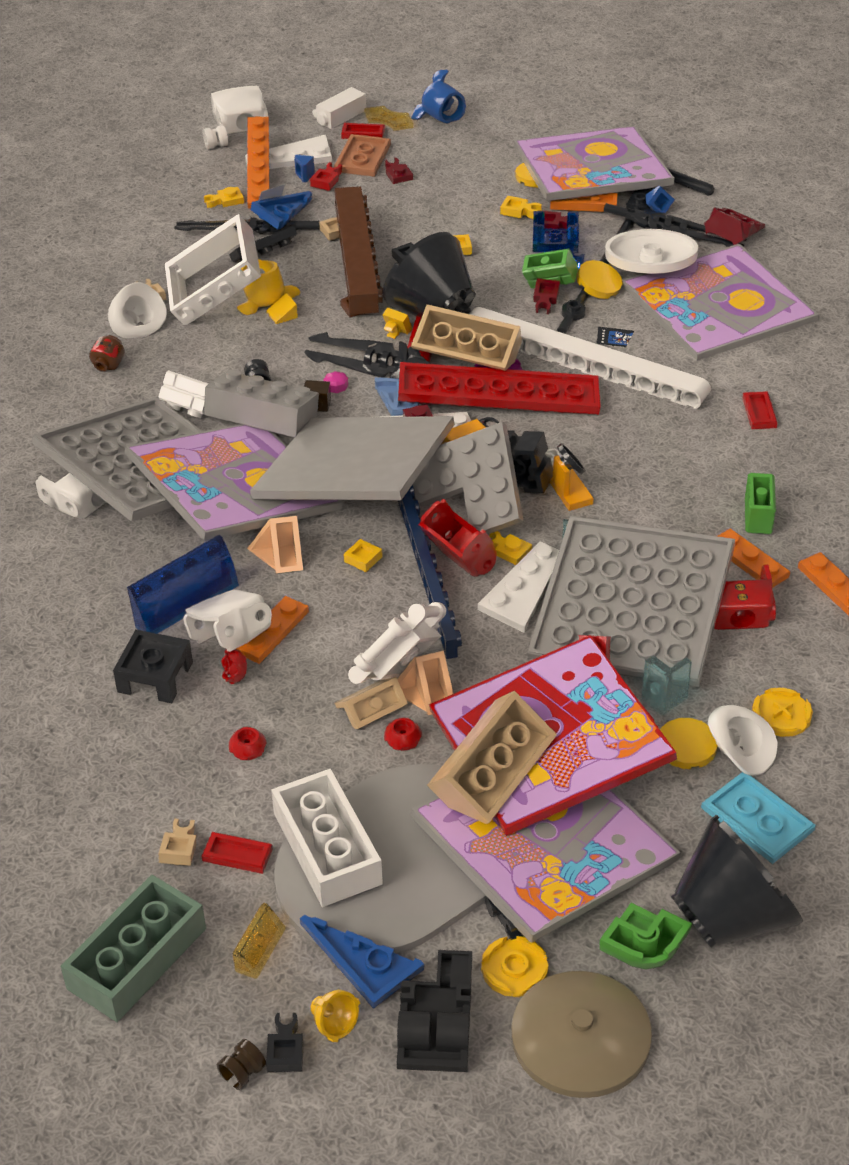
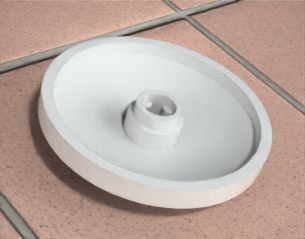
[605,229,698,273]

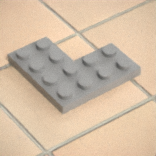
[413,422,524,534]

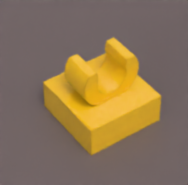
[383,307,412,339]

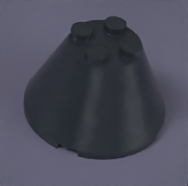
[383,232,476,318]
[671,815,803,948]

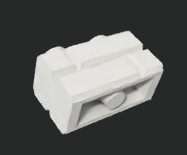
[159,371,208,418]

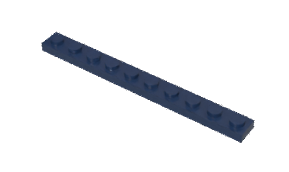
[397,484,462,659]

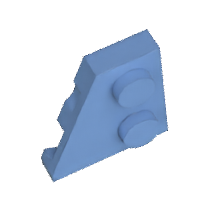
[375,377,420,416]

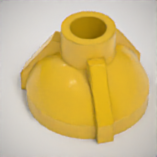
[311,990,361,1042]

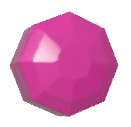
[324,371,349,393]

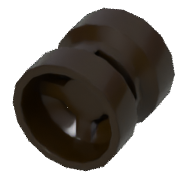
[216,1039,266,1090]

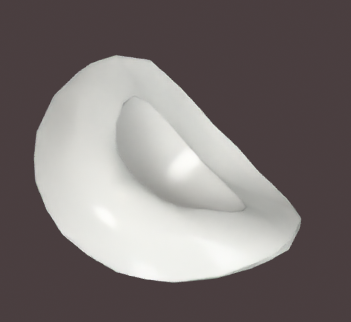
[108,282,167,339]
[708,705,778,776]

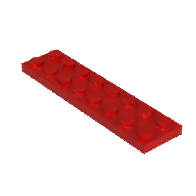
[398,362,601,415]

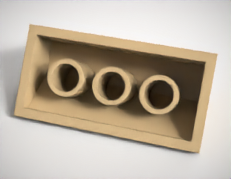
[411,305,522,371]
[427,691,557,824]

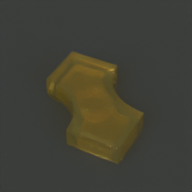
[364,106,413,131]

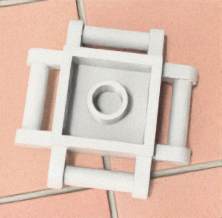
[348,602,446,684]

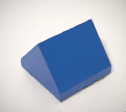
[294,155,315,183]
[646,186,675,213]

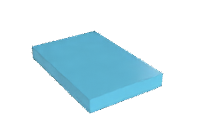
[701,772,816,864]

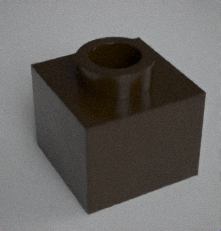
[304,380,331,412]

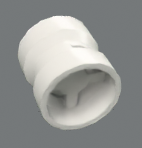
[203,125,228,150]

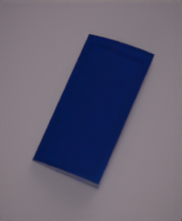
[127,535,239,634]

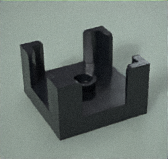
[113,629,193,704]

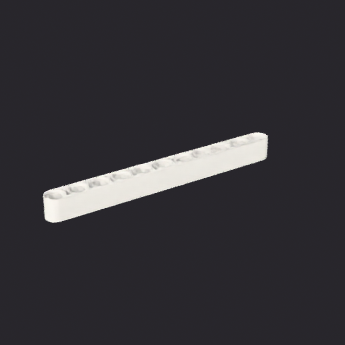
[470,307,711,409]

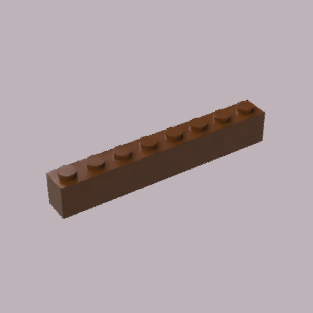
[335,186,383,315]

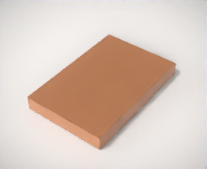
[333,134,391,177]

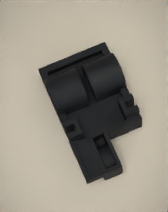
[396,950,473,1072]

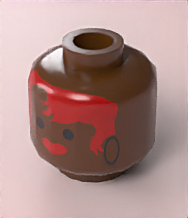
[89,335,125,371]

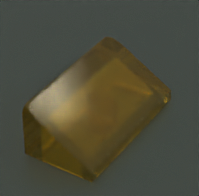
[232,902,286,979]

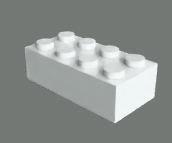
[271,769,383,907]

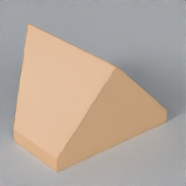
[247,516,303,573]
[397,651,453,715]

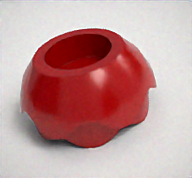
[221,649,247,684]
[384,718,422,751]
[229,727,267,760]

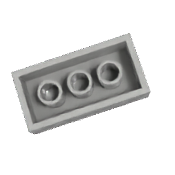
[204,370,319,437]

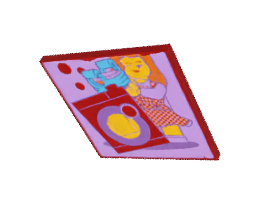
[429,635,677,836]

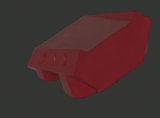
[704,207,765,245]

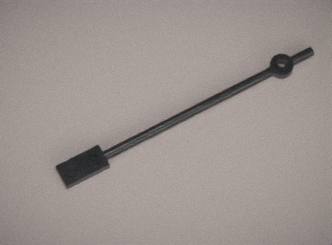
[557,188,654,334]

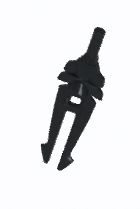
[603,203,747,247]
[174,217,320,234]
[304,332,431,379]

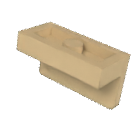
[335,677,408,729]

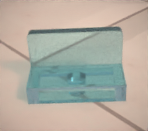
[641,655,692,716]

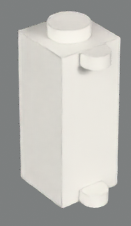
[312,87,366,129]

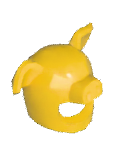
[237,259,301,315]

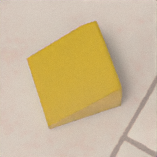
[267,293,298,324]

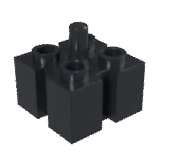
[508,430,553,494]

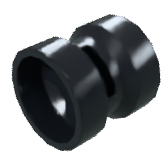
[244,359,271,381]

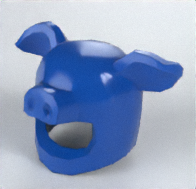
[411,69,466,123]

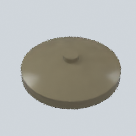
[511,971,652,1098]

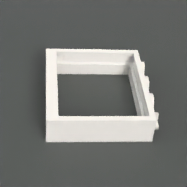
[165,214,261,325]

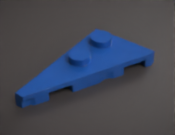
[250,191,312,229]
[300,915,424,1009]

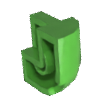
[599,903,692,970]

